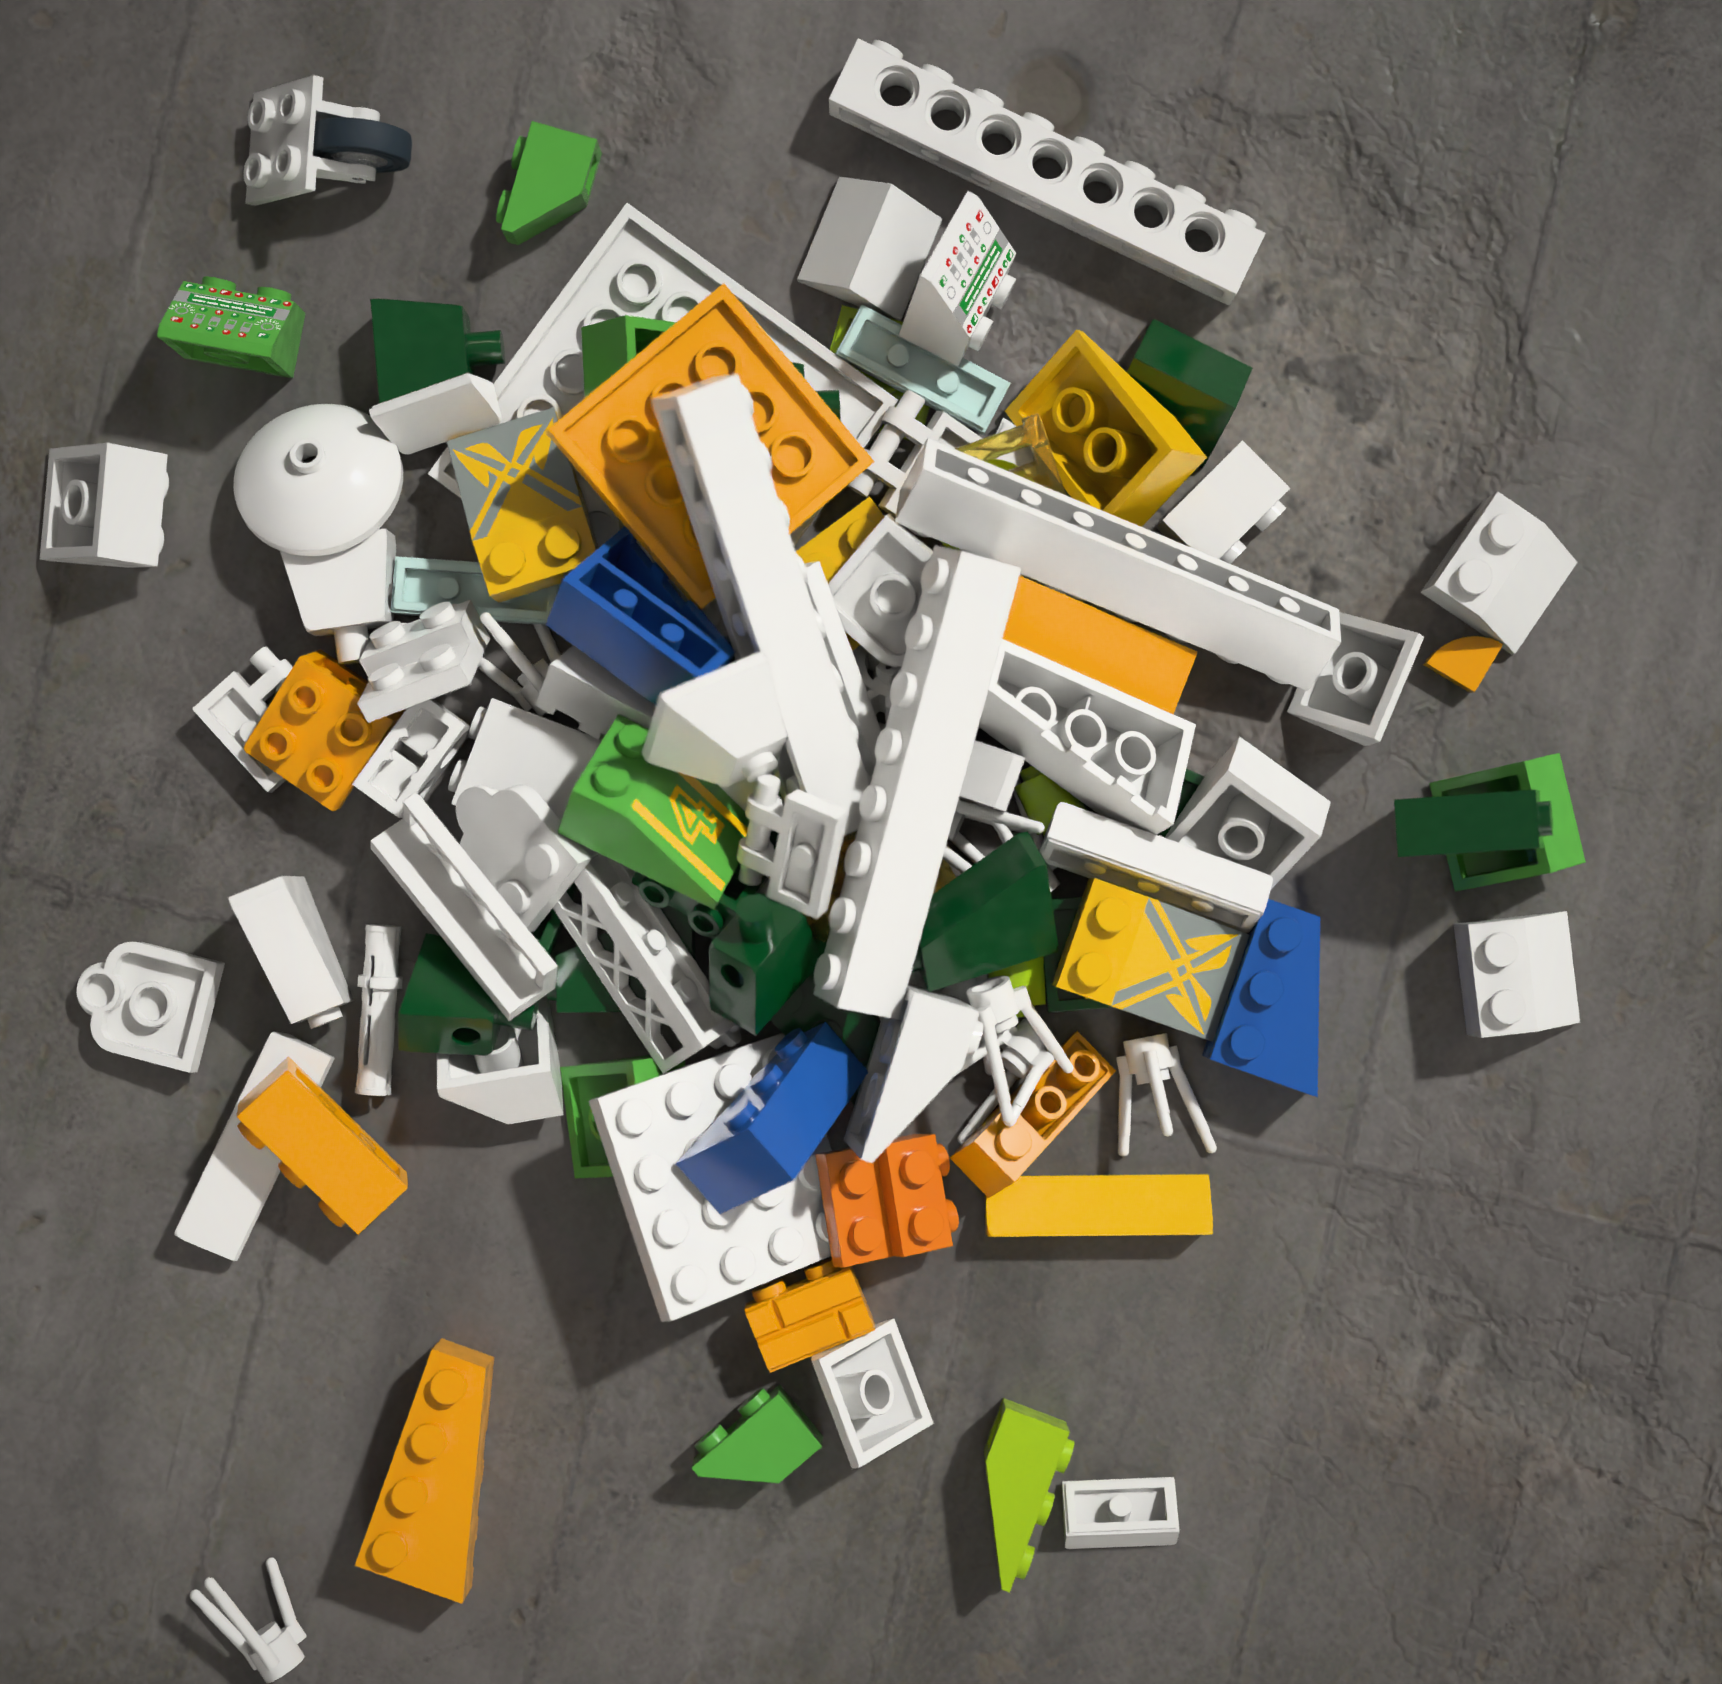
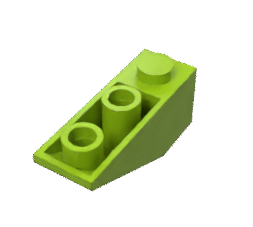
[983,1398,1075,1593]

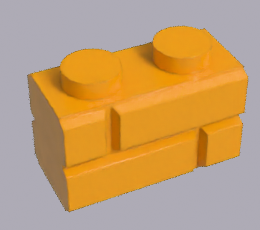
[744,1258,875,1373]

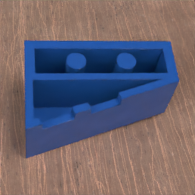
[676,1022,868,1214]

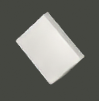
[797,177,942,321]
[1287,612,1424,746]
[812,1319,934,1469]

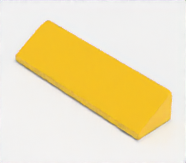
[985,1174,1213,1237]

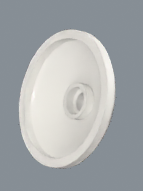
[233,404,403,556]

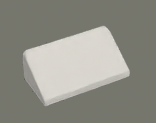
[369,373,502,455]
[1062,1477,1180,1549]

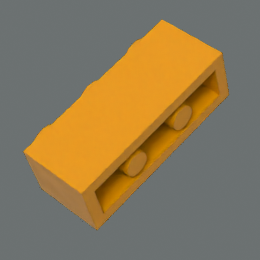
[236,1056,408,1234]

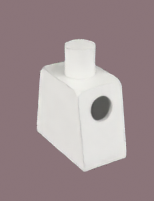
[280,528,396,665]

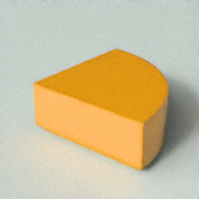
[1423,636,1503,693]

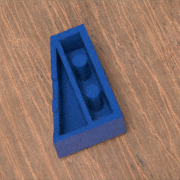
[546,526,735,706]
[1202,899,1320,1097]

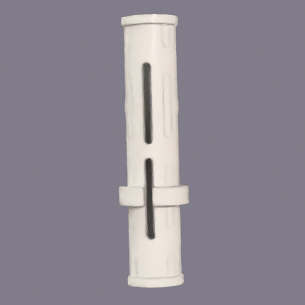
[355,924,403,1096]

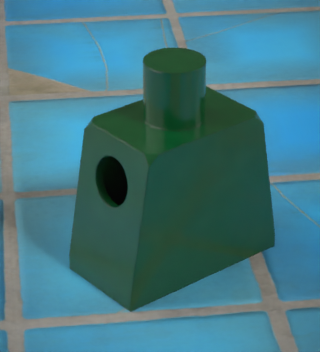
[370,298,505,404]
[709,893,821,1035]
[398,933,539,1056]

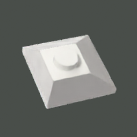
[642,651,787,787]
[437,994,564,1124]

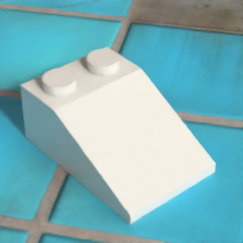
[844,983,983,1163]

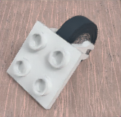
[244,75,412,206]

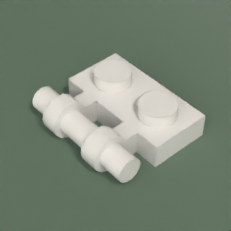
[848,390,987,518]
[192,646,293,793]
[737,774,848,919]

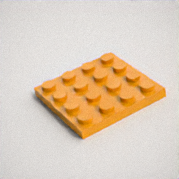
[546,283,875,610]

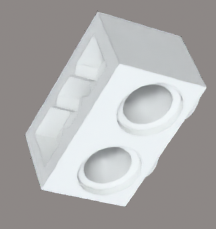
[352,699,471,818]

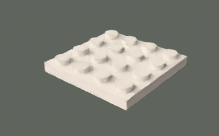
[589,1032,832,1322]

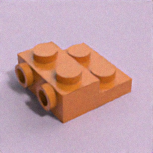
[815,1134,959,1268]

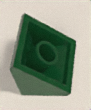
[1127,319,1253,469]

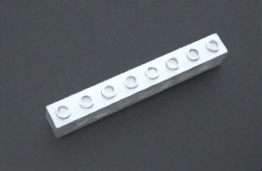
[829,38,1266,305]

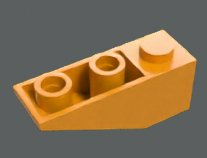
[950,1031,1116,1198]

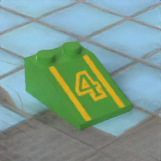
[558,714,749,910]

